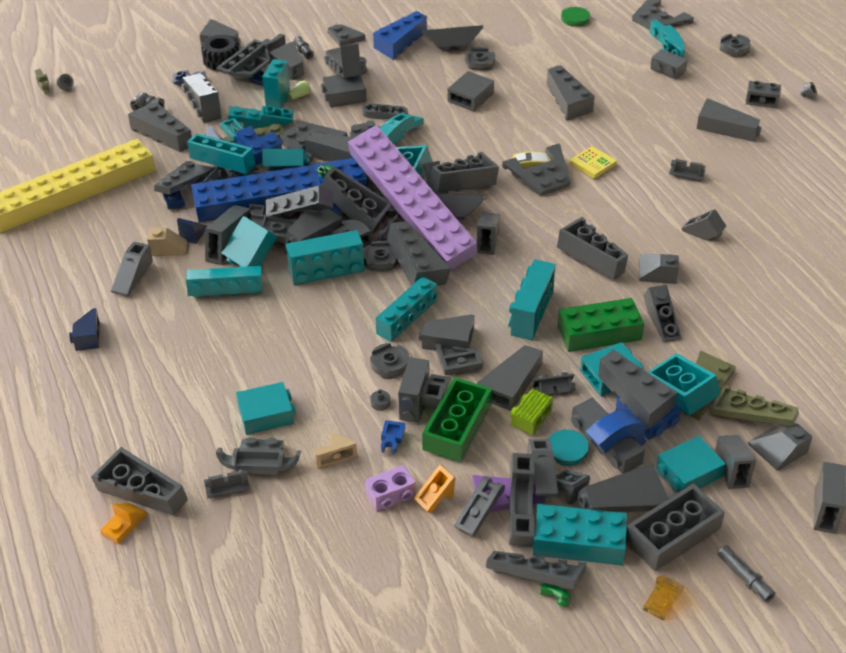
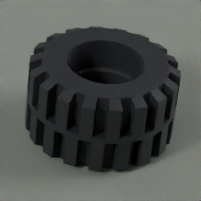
[201,34,240,71]

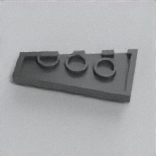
[154,161,215,194]
[486,551,587,590]

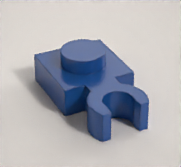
[381,420,406,454]

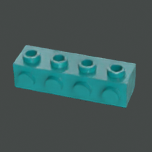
[187,133,255,174]
[186,266,263,298]
[375,276,438,342]

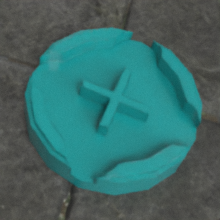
[548,429,588,466]

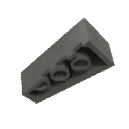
[547,65,595,121]
[429,152,499,193]
[598,349,677,431]
[91,447,188,515]

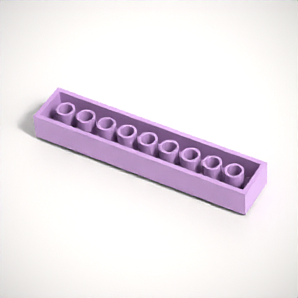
[348,125,477,271]

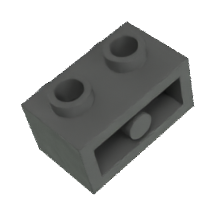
[745,81,781,109]

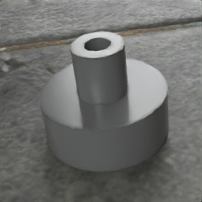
[57,74,74,90]
[800,82,817,99]
[370,389,391,411]

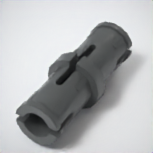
[293,36,314,59]

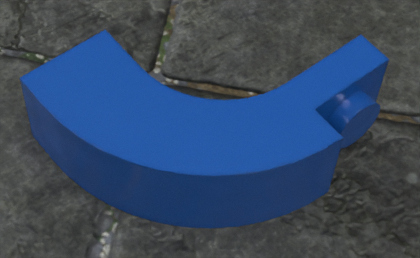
[586,410,648,453]

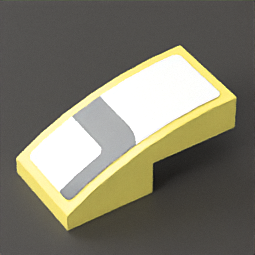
[513,152,550,169]

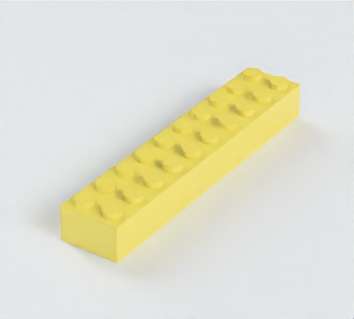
[0,139,156,233]

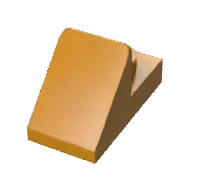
[414,465,456,513]
[100,503,147,544]

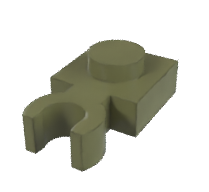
[34,69,50,94]

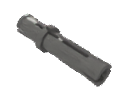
[718,545,776,603]

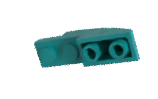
[650,19,685,58]
[228,106,294,129]
[380,113,424,144]

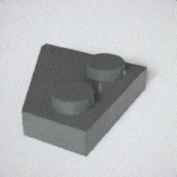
[328,24,366,47]
[435,344,483,376]

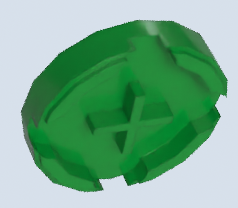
[561,7,590,26]

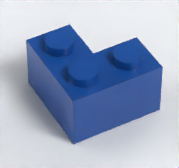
[236,126,282,166]

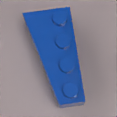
[373,11,427,60]

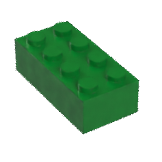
[557,298,645,352]
[422,377,492,462]

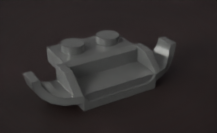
[216,437,301,475]

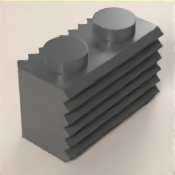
[650,49,688,79]

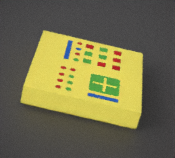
[569,146,617,179]

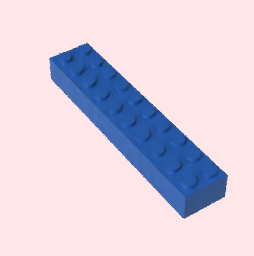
[191,158,368,223]

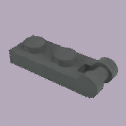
[454,476,505,538]

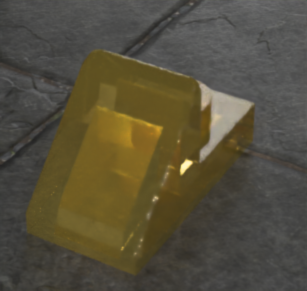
[643,575,685,620]

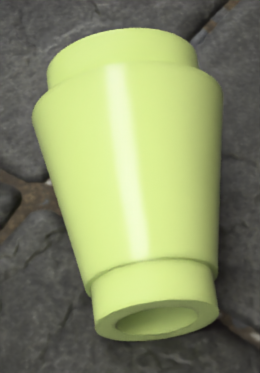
[287,81,311,101]

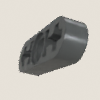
[363,103,408,120]

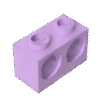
[365,465,415,512]

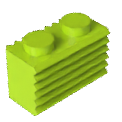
[510,388,553,435]

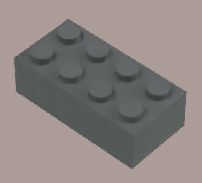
[626,483,725,571]

